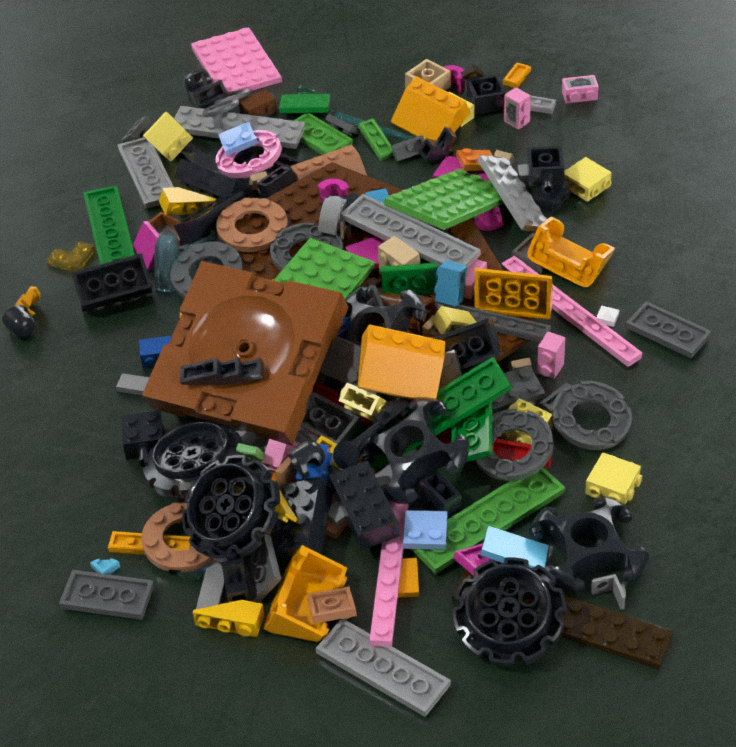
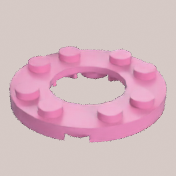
[216,130,282,179]

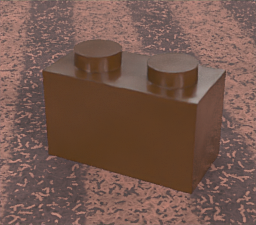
[239,89,277,117]

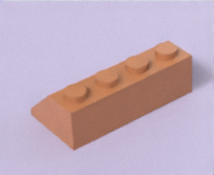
[291,145,367,181]

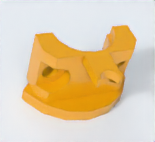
[14,286,41,316]

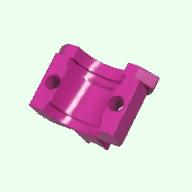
[444,65,466,93]
[317,179,349,203]
[474,207,504,231]

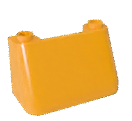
[527,216,615,287]
[263,545,347,642]

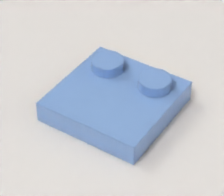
[218,122,258,156]
[403,510,447,550]

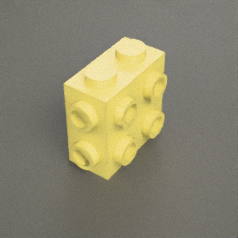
[564,157,612,201]
[339,383,389,422]
[499,398,553,445]
[585,453,642,504]

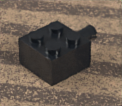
[467,74,506,114]
[527,146,564,194]
[121,410,164,467]

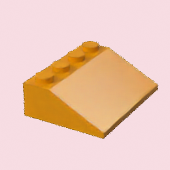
[391,76,471,140]
[474,268,553,319]
[357,325,445,400]

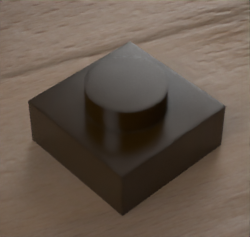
[461,65,484,81]

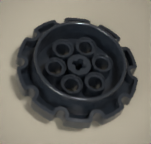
[143,422,243,499]
[182,455,280,561]
[453,557,567,667]

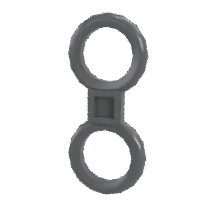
[202,88,250,117]

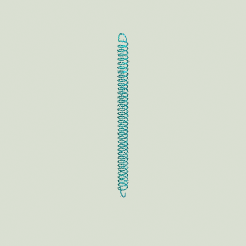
[329,110,415,141]

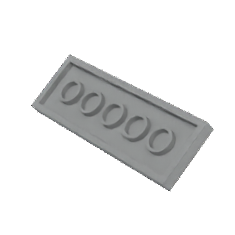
[117,137,174,209]
[477,155,547,232]
[316,619,451,717]

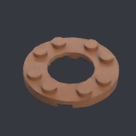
[216,198,288,252]
[141,502,214,573]

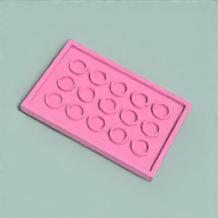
[191,28,282,93]

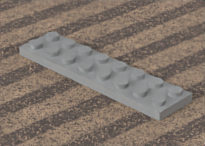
[174,106,305,149]
[341,194,481,267]

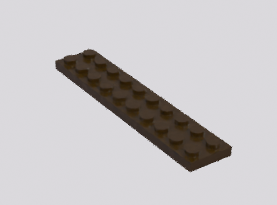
[452,569,673,670]

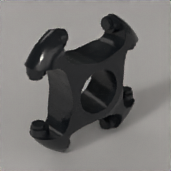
[345,287,427,346]
[359,397,470,504]
[529,495,649,594]

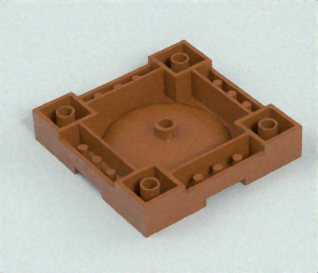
[142,261,348,445]

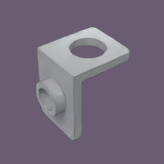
[591,574,626,610]

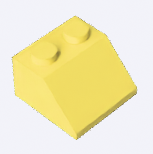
[143,112,193,162]

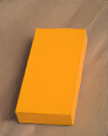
[503,63,531,88]
[398,558,419,598]

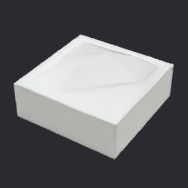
[596,306,620,327]

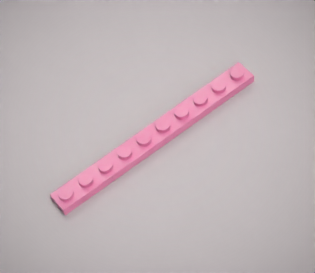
[501,256,642,367]
[370,488,411,647]

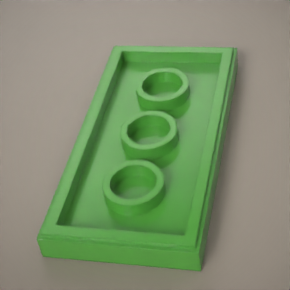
[294,113,353,155]

